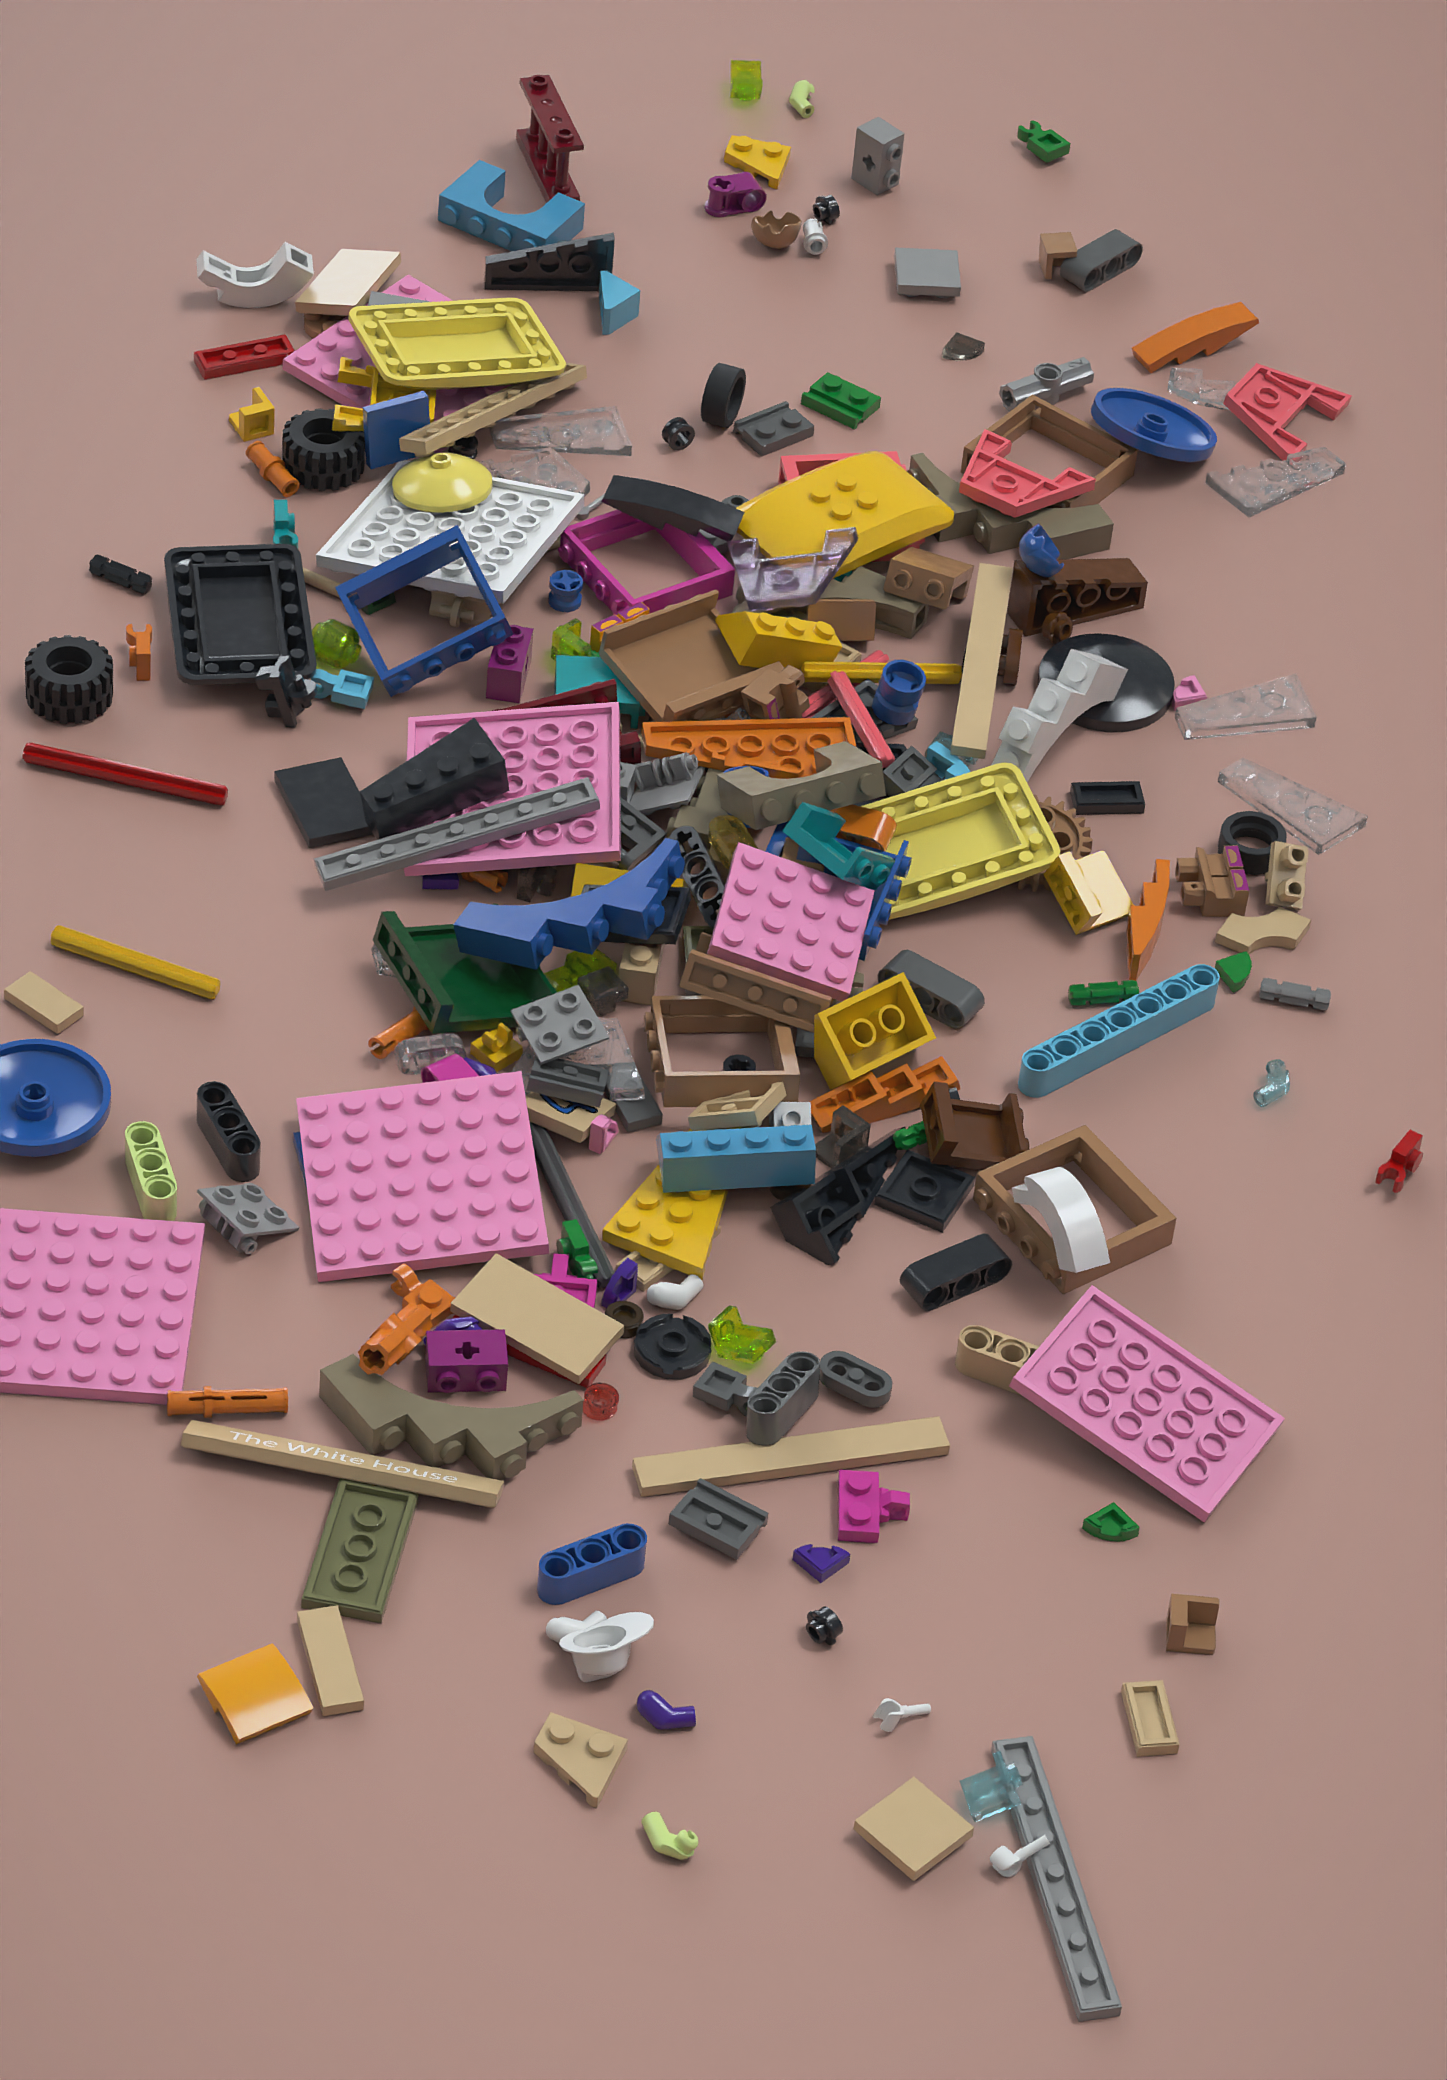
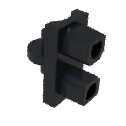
[255,656,318,727]

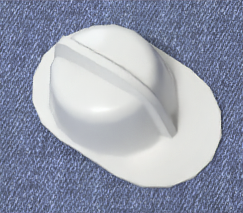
[559,1612,654,1683]

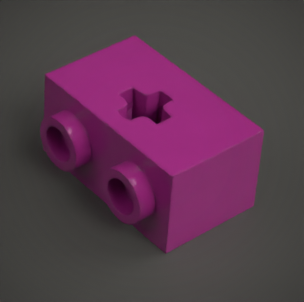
[486,625,534,704]
[425,1329,508,1393]

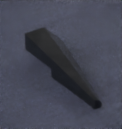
[770,1126,906,1265]

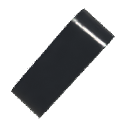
[196,1081,261,1182]
[899,1233,1013,1311]

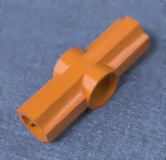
[358,1303,433,1375]

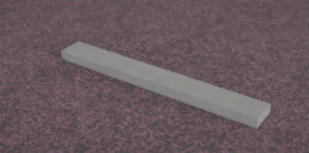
[314,777,600,891]
[991,1736,1122,2022]

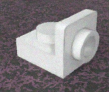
[769,1102,811,1127]

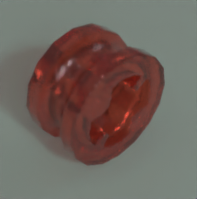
[583,1382,619,1421]

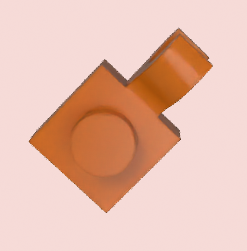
[126,624,152,681]
[391,1263,455,1330]

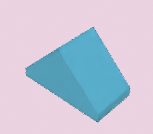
[598,271,641,335]

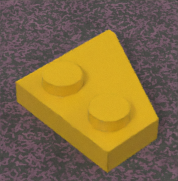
[724,135,791,189]

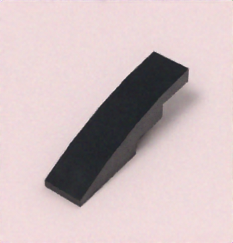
[601,475,745,544]

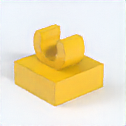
[470,1022,523,1072]

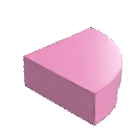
[1172,675,1207,711]
[589,1114,618,1154]

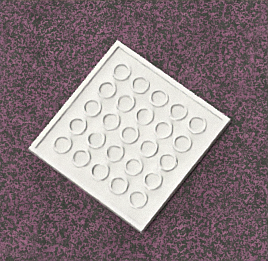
[316,460,584,604]

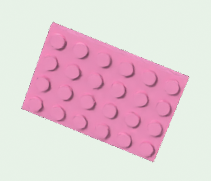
[1009,1285,1285,1523]

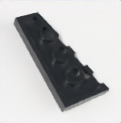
[484,233,615,292]

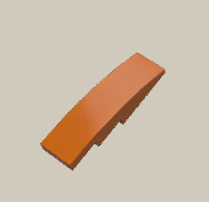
[1132,302,1259,373]
[1126,859,1170,981]
[809,1056,961,1133]

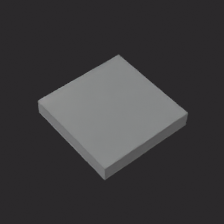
[894,247,961,298]

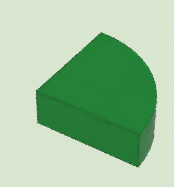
[1215,951,1252,993]
[1082,1502,1140,1541]

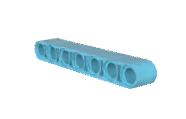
[1018,964,1220,1098]

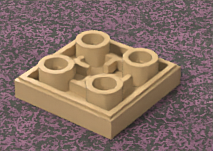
[853,1776,974,1881]

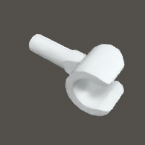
[872,1698,931,1732]
[990,1835,1050,1877]

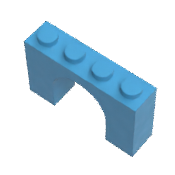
[438,160,585,251]

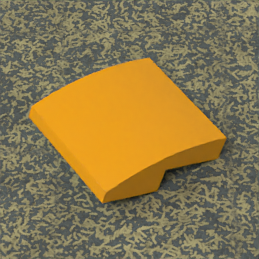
[197,1643,313,1745]

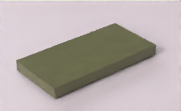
[301,1478,419,1623]

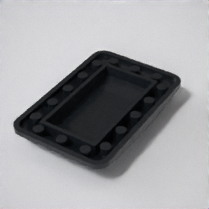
[164,544,317,685]

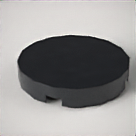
[634,1314,712,1380]

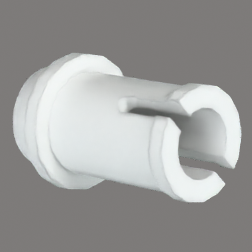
[802,219,828,255]

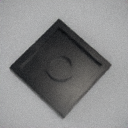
[874,1150,975,1233]

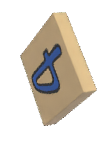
[525,1092,617,1143]

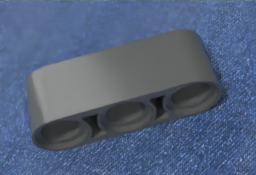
[1060,229,1143,292]
[877,950,985,1029]
[746,1351,820,1445]

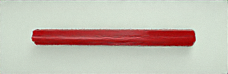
[23,742,228,806]

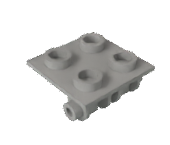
[629,752,706,816]
[511,985,609,1065]
[197,1183,299,1254]

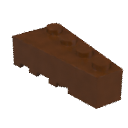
[1007,558,1148,637]

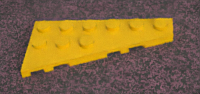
[602,1127,740,1280]

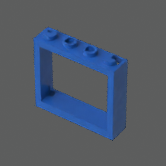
[335,525,514,697]

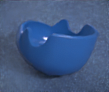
[1019,524,1064,577]

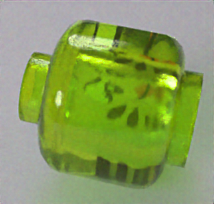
[312,619,362,669]

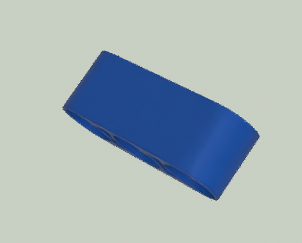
[537,1523,647,1605]

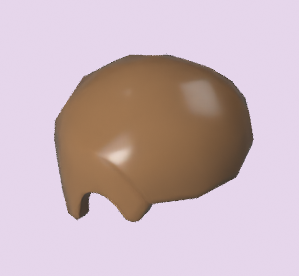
[751,210,802,249]

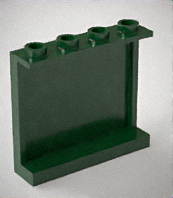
[373,903,557,1034]

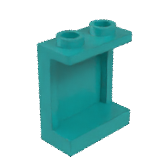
[554,655,646,729]
[782,802,895,890]

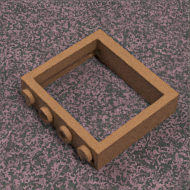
[961,394,1138,508]
[644,995,800,1107]
[973,1125,1177,1294]

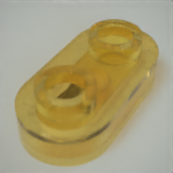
[708,815,758,870]

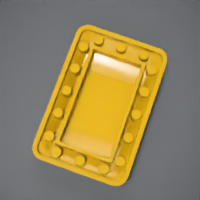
[736,451,954,587]

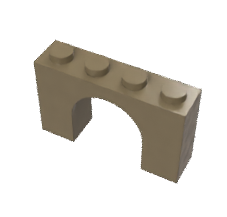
[717,741,886,830]

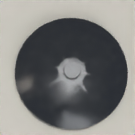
[1038,633,1175,732]

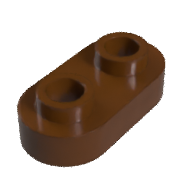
[997,628,1023,685]

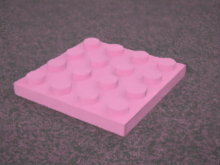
[707,842,874,1001]

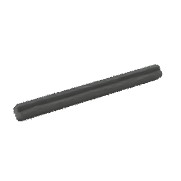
[529,1121,615,1289]

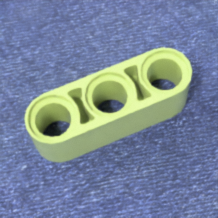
[125,1121,177,1221]

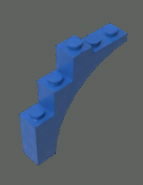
[453,838,685,969]

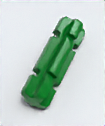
[1068,980,1139,1006]
[893,1121,927,1151]

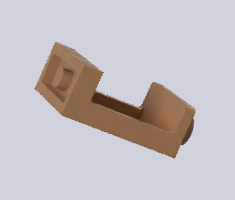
[883,547,974,609]

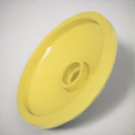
[392,452,493,513]

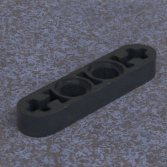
[669,826,725,931]

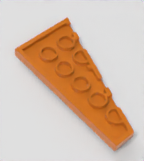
[641,717,856,779]

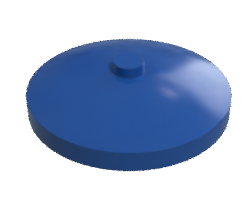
[1091,388,1217,462]
[0,1039,111,1157]

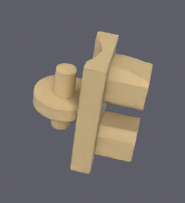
[429,590,491,628]
[1264,841,1309,911]

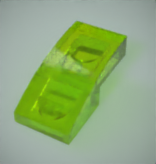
[544,949,617,994]

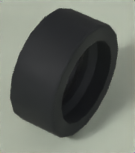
[701,363,746,428]
[1218,811,1287,875]

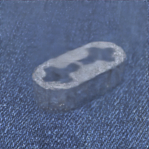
[393,1034,467,1075]

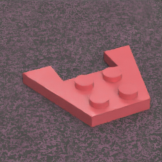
[1223,363,1352,468]
[959,429,1096,518]

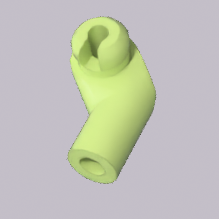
[789,80,815,118]
[641,1812,699,1860]

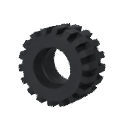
[282,408,365,491]
[25,635,113,724]

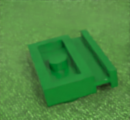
[801,372,881,430]

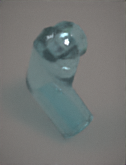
[1253,1059,1290,1107]

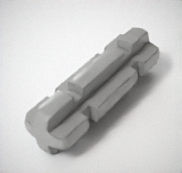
[1259,978,1331,1011]

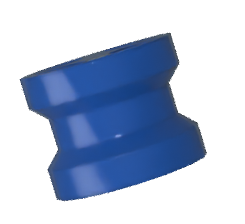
[548,570,583,612]

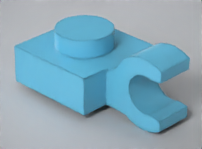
[311,669,374,709]

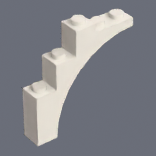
[992,649,1128,782]

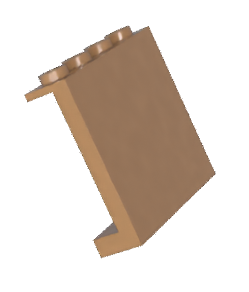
[599,590,784,722]

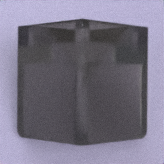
[815,1105,871,1169]

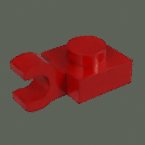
[1375,1129,1423,1193]

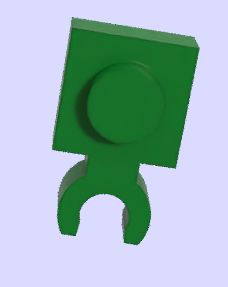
[1017,120,1071,163]
[556,1219,598,1279]

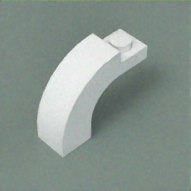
[196,242,314,308]
[1012,1167,1110,1273]

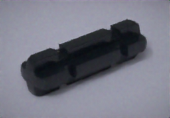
[89,554,152,594]

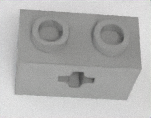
[851,117,905,195]

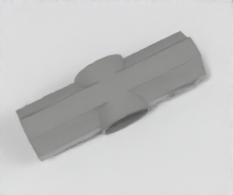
[999,357,1094,412]

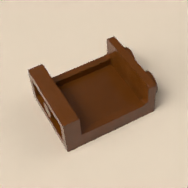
[920,1081,1029,1170]

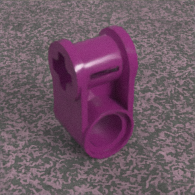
[704,172,767,217]

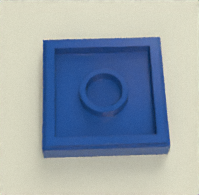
[362,391,430,469]

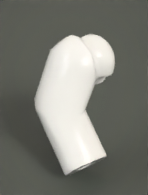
[647,1274,704,1310]
[546,1611,607,1643]

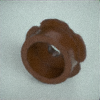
[1042,612,1073,645]

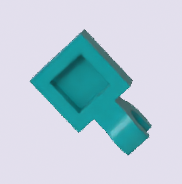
[273,500,299,549]

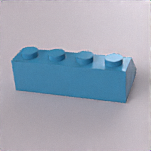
[656,1125,816,1193]

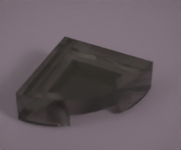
[942,332,985,361]

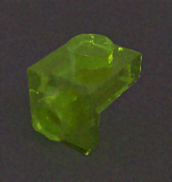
[730,60,763,101]
[551,618,591,661]
[708,1305,777,1364]

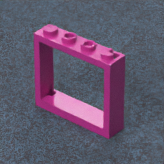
[558,510,735,615]

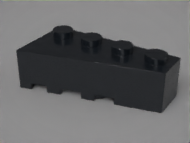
[360,718,510,840]

